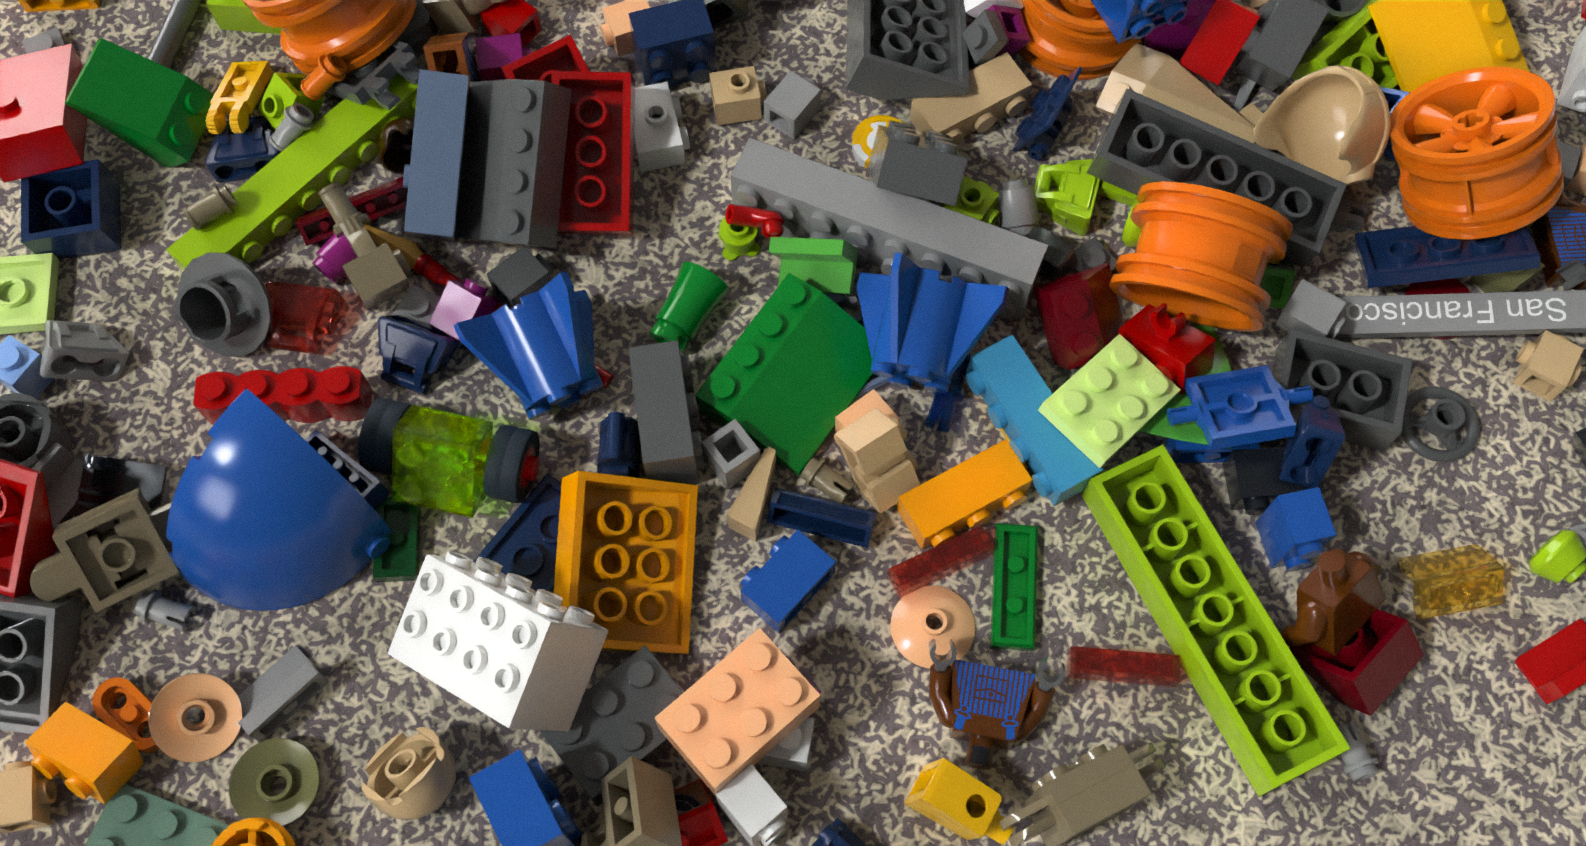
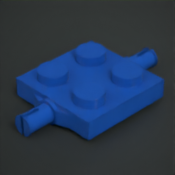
[1167,365,1313,450]

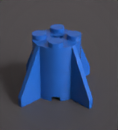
[856,253,1009,393]
[453,271,603,420]

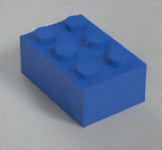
[468,749,582,846]

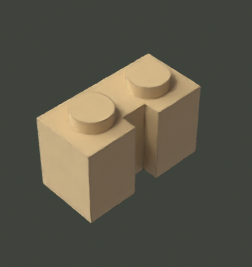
[835,408,920,514]

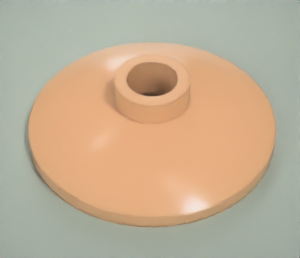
[890,586,976,668]
[148,673,243,762]

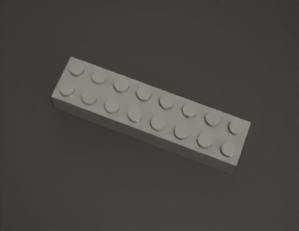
[730,138,1048,320]

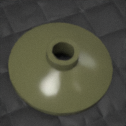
[229,738,320,827]

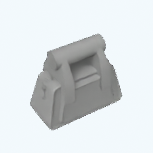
[40,320,129,381]

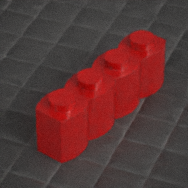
[193,366,372,425]

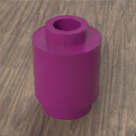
[312,233,357,284]

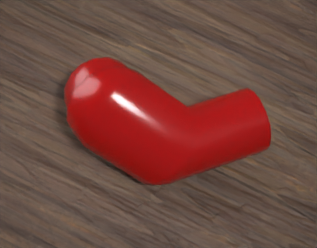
[725,204,785,239]

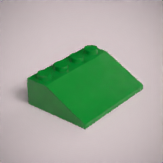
[695,273,874,477]

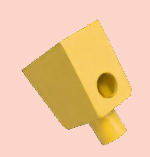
[904,758,1015,845]

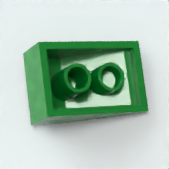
[64,38,214,168]

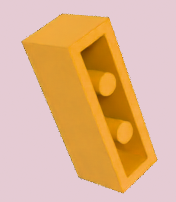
[896,439,1033,550]

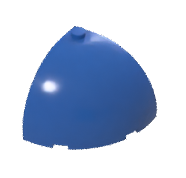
[166,388,392,611]

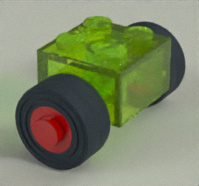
[358,398,540,518]

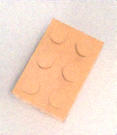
[654,628,821,796]

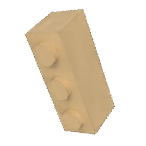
[910,52,1032,145]

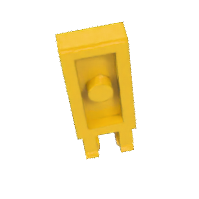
[205,61,273,134]

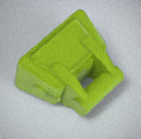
[1034,159,1101,236]

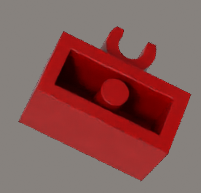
[1118,303,1216,395]

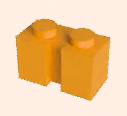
[25,701,144,805]

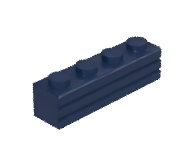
[766,488,876,548]

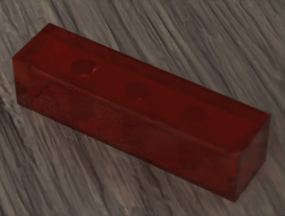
[887,525,994,598]
[1067,646,1180,687]

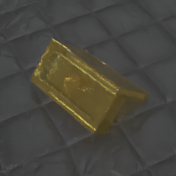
[1399,544,1504,619]

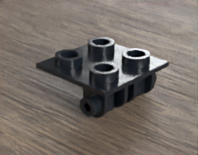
[74,454,168,517]

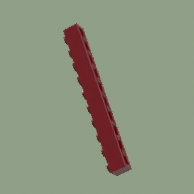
[296,159,463,246]

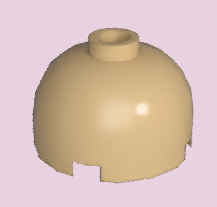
[361,727,456,821]

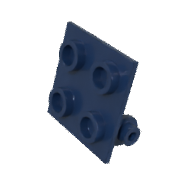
[1012,67,1083,161]

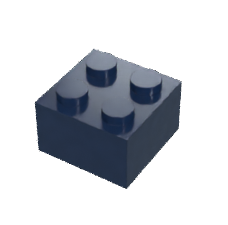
[628,0,717,89]
[21,159,121,259]

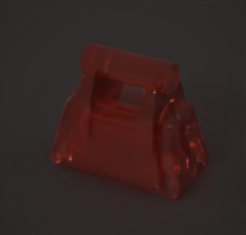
[265,281,348,354]

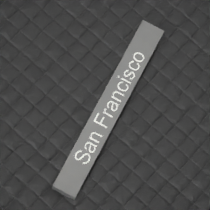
[1288,290,1586,339]

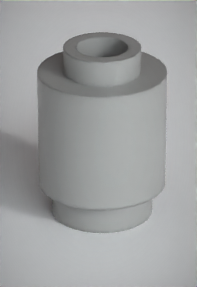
[995,179,1039,235]

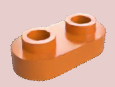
[92,677,159,753]

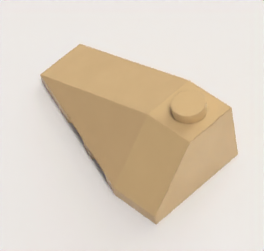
[1095,43,1256,144]

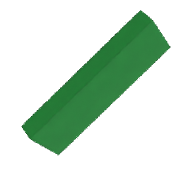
[990,523,1038,651]

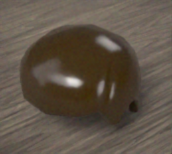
[377,115,415,174]

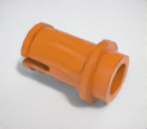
[300,53,347,101]

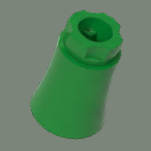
[649,262,729,354]

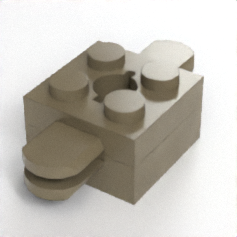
[30,488,179,613]
[999,742,1166,846]

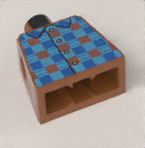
[423,32,480,108]

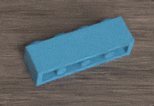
[965,334,1104,506]

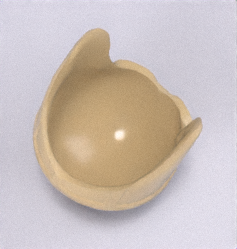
[1253,65,1391,187]

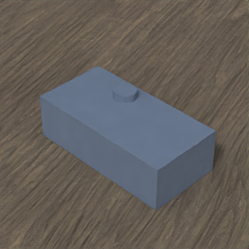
[403,69,469,242]

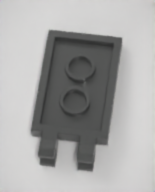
[297,40,419,110]

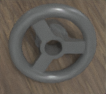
[1401,386,1480,462]

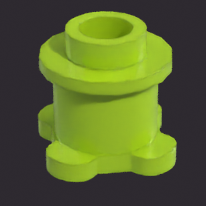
[718,217,760,261]

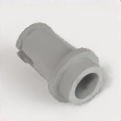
[269,103,314,152]
[135,590,197,633]
[1338,722,1379,782]

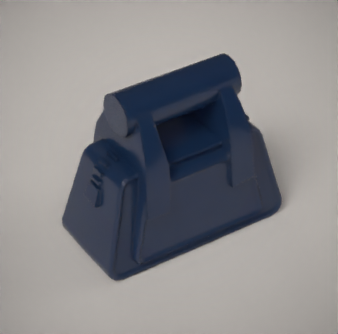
[205,116,281,183]
[378,315,461,395]
[1279,395,1345,488]
[597,412,641,478]

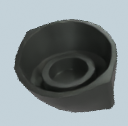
[1028,227,1079,279]

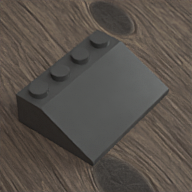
[846,0,969,100]
[455,79,572,248]
[0,593,82,734]

